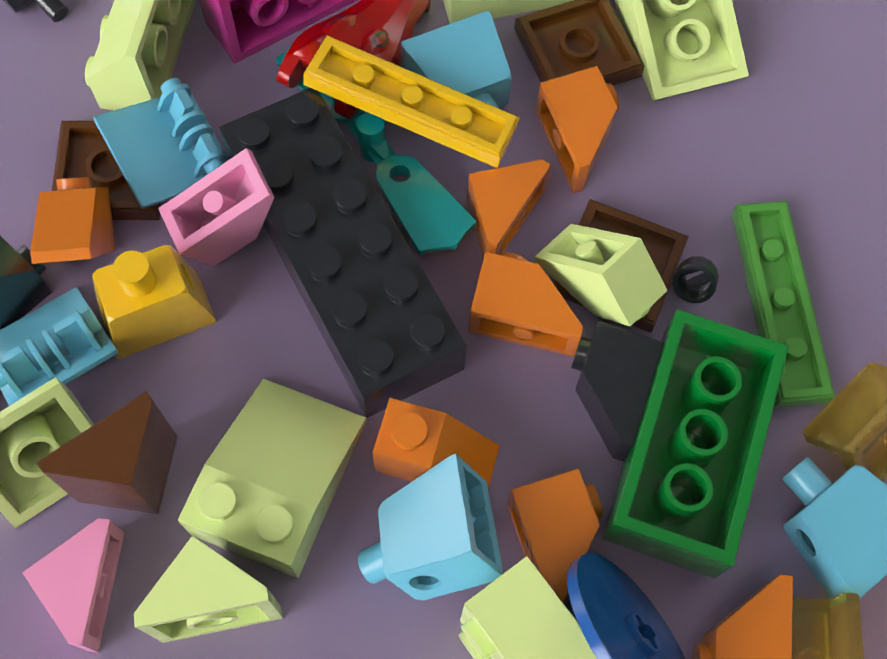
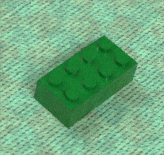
[602,309,789,579]

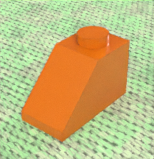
[535,66,619,194]
[30,177,116,264]
[468,252,583,357]
[372,398,500,488]
[507,469,603,603]
[692,574,793,659]

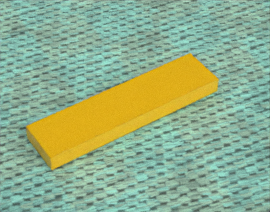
[304,36,520,168]

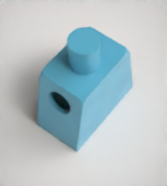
[401,10,512,109]
[358,453,504,600]
[782,457,887,609]

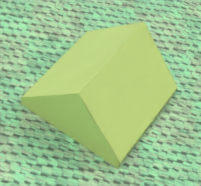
[0,377,94,528]
[134,535,283,643]

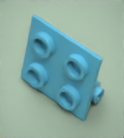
[93,78,229,209]
[0,286,118,406]

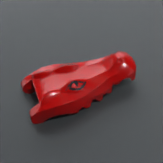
[276,0,431,120]

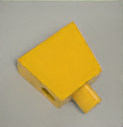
[92,245,217,359]

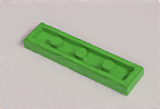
[732,201,835,408]

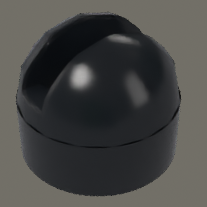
[673,256,719,303]

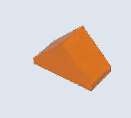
[467,159,551,259]

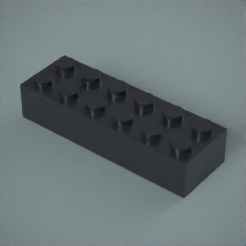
[219,88,467,418]

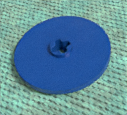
[567,553,685,659]

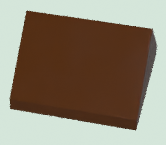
[36,391,178,514]

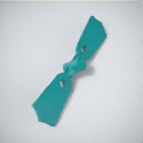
[275,43,476,255]

